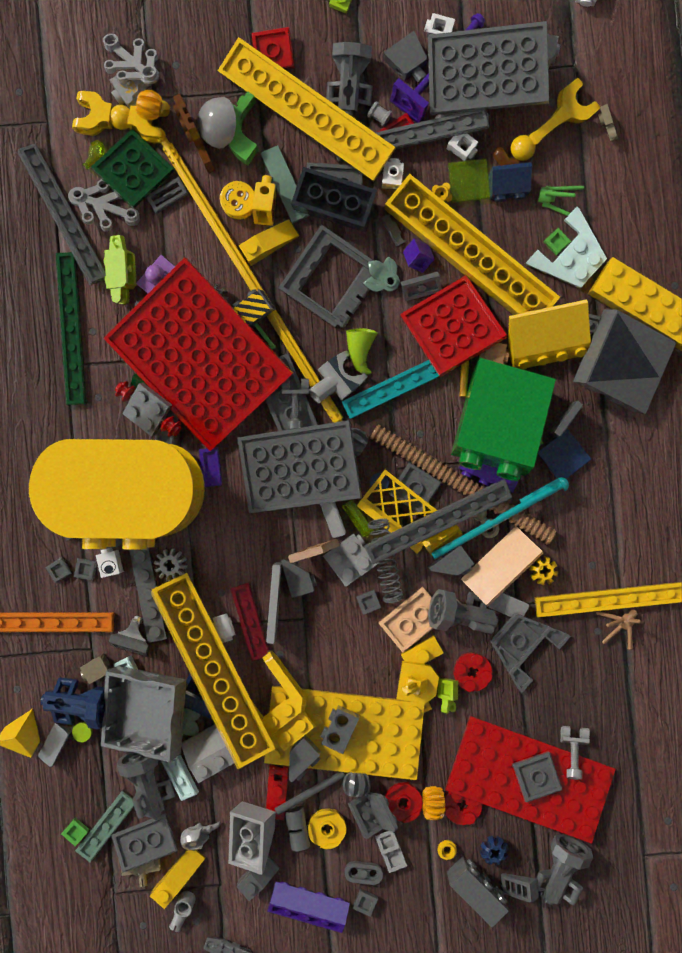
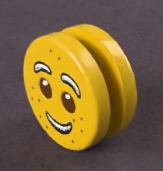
[220,181,254,220]

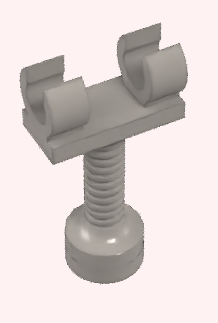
[560,726,590,780]

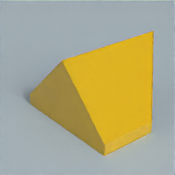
[0,709,40,758]

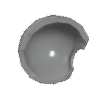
[197,97,236,149]

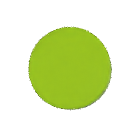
[72,722,93,742]

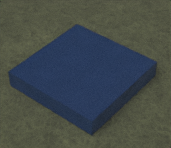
[537,429,591,479]

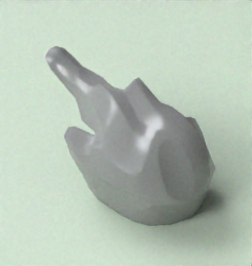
[180,822,221,850]

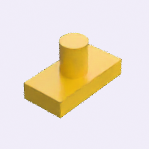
[401,636,443,664]

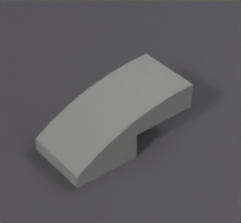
[375,830,407,873]

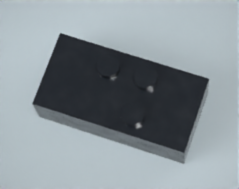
[291,167,378,233]

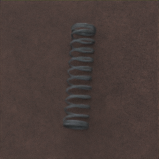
[368,519,404,603]

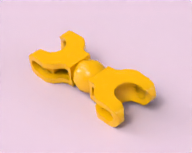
[72,91,170,143]

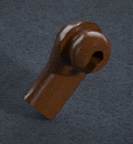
[493,147,519,166]

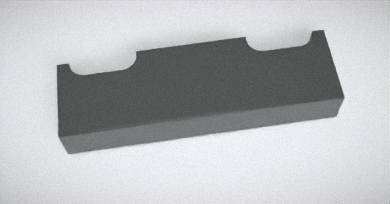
[381,214,406,247]

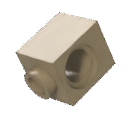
[80,653,112,684]

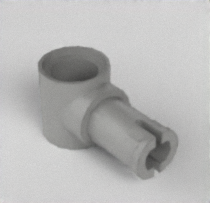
[169,891,196,932]

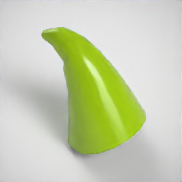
[346,328,378,374]

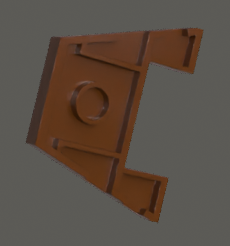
[173,93,215,174]

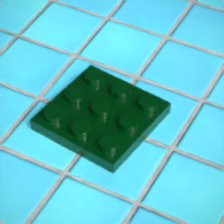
[91,129,174,209]

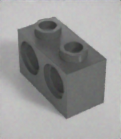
[320,705,359,754]

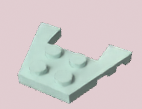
[525,207,607,288]

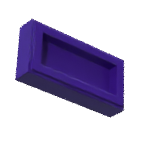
[199,447,222,487]

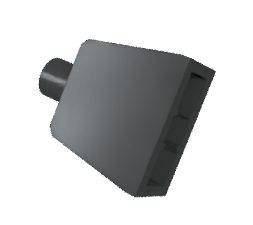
[383,31,427,83]

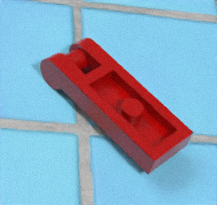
[266,765,289,820]

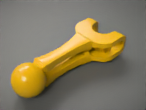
[511,78,600,161]

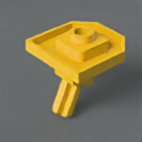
[396,661,439,704]

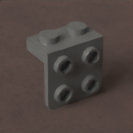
[348,792,398,839]

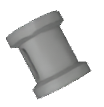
[367,101,393,127]

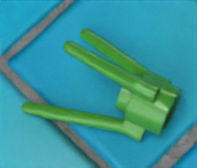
[538,186,584,216]

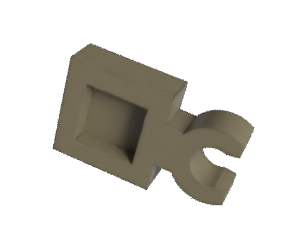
[598,104,618,141]

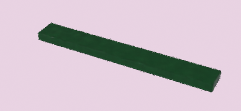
[55,252,87,406]

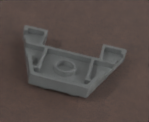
[490,613,571,693]

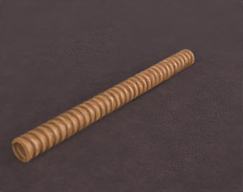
[370,424,556,545]

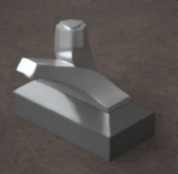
[109,616,149,656]

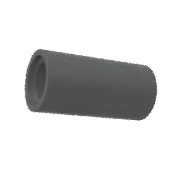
[285,806,310,851]

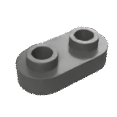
[345,861,383,885]

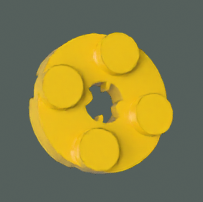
[308,808,346,849]

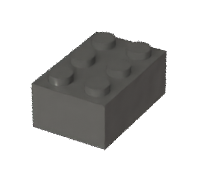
[447,856,509,927]

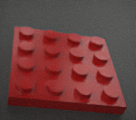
[400,275,507,377]

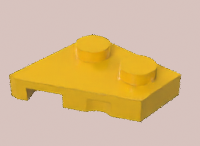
[422,525,463,557]

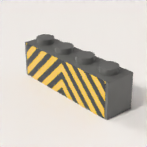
[232,289,276,327]

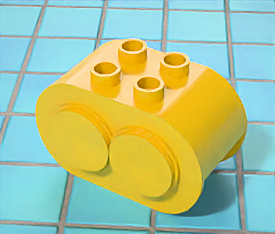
[29,439,205,550]

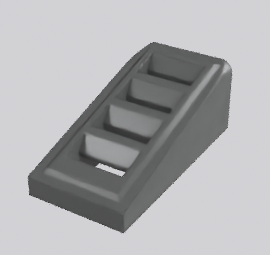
[501,873,539,903]

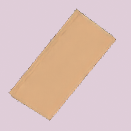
[461,526,543,607]

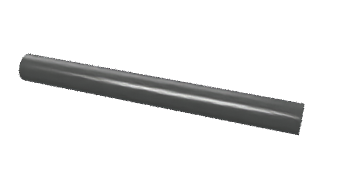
[275,772,345,815]

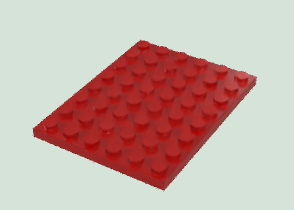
[103,257,293,451]

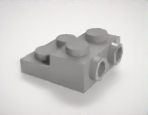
[323,533,377,586]

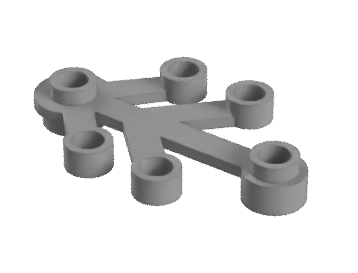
[103,34,159,84]
[68,179,140,231]

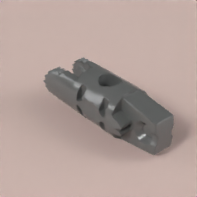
[204,936,252,953]

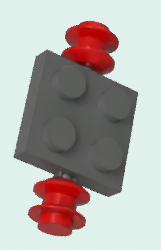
[115,381,181,437]

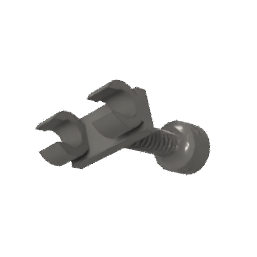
[282,379,309,429]

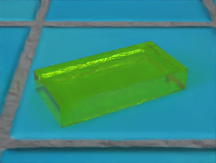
[343,500,374,537]

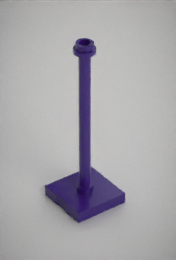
[390,13,485,123]

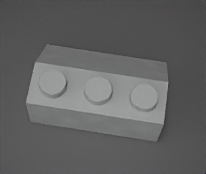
[181,724,234,783]

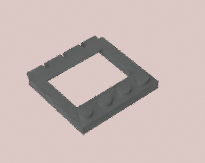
[278,225,373,329]

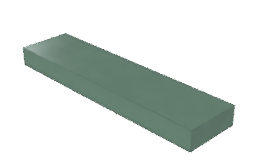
[261,145,310,224]
[75,789,134,862]

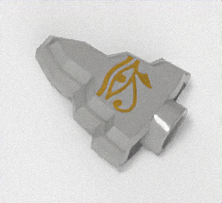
[110,76,151,109]

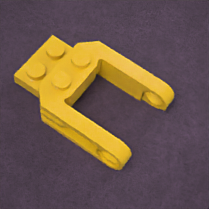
[251,651,316,751]

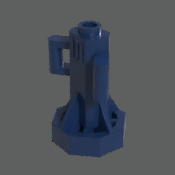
[41,677,105,729]

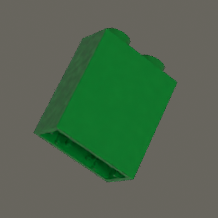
[451,358,556,481]

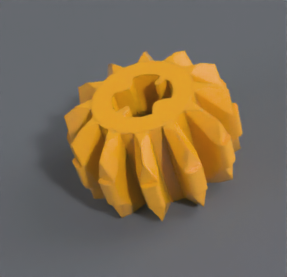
[422,786,445,820]

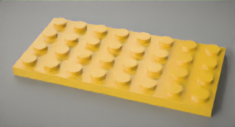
[264,686,424,780]

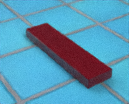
[230,583,270,662]

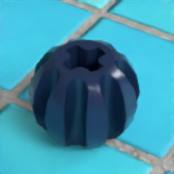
[480,836,509,866]

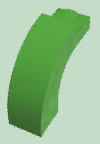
[228,92,259,166]

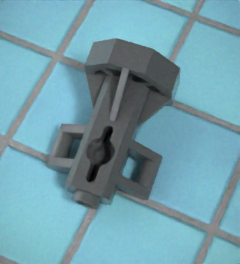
[326,42,373,116]
[428,589,498,634]
[117,752,175,819]
[536,833,593,905]

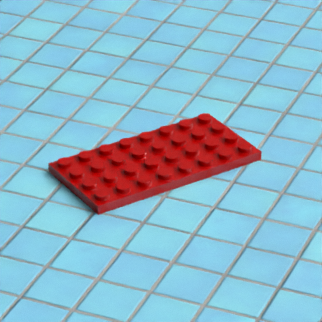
[445,716,615,844]

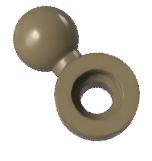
[473,510,499,538]

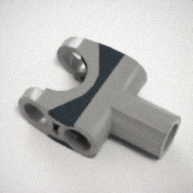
[309,351,368,403]

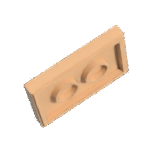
[378,586,433,653]

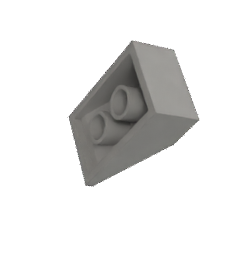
[228,801,276,875]

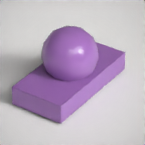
[136,255,175,293]

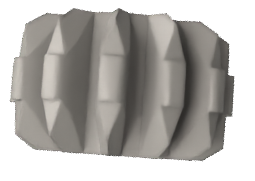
[154,548,187,581]

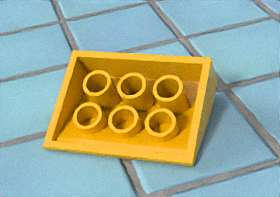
[508,299,591,369]

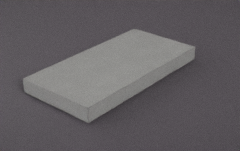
[266,562,283,644]

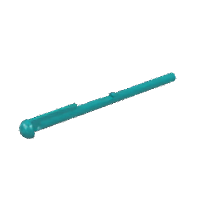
[432,477,569,559]

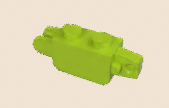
[104,235,136,305]

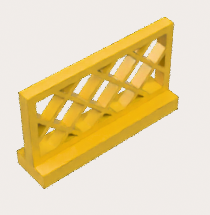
[357,470,438,554]

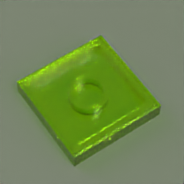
[448,159,490,202]

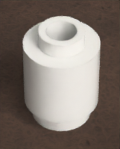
[213,614,236,643]

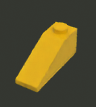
[239,219,299,266]
[150,850,206,909]

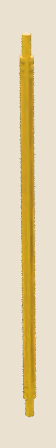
[161,138,343,423]

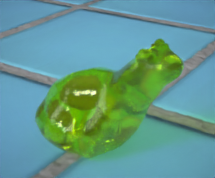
[83,140,105,170]

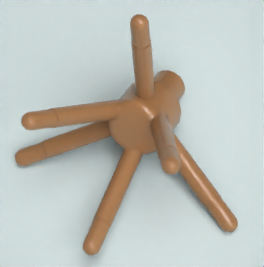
[596,609,641,650]

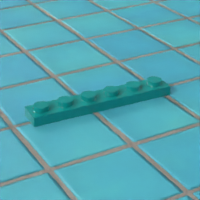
[342,360,439,419]

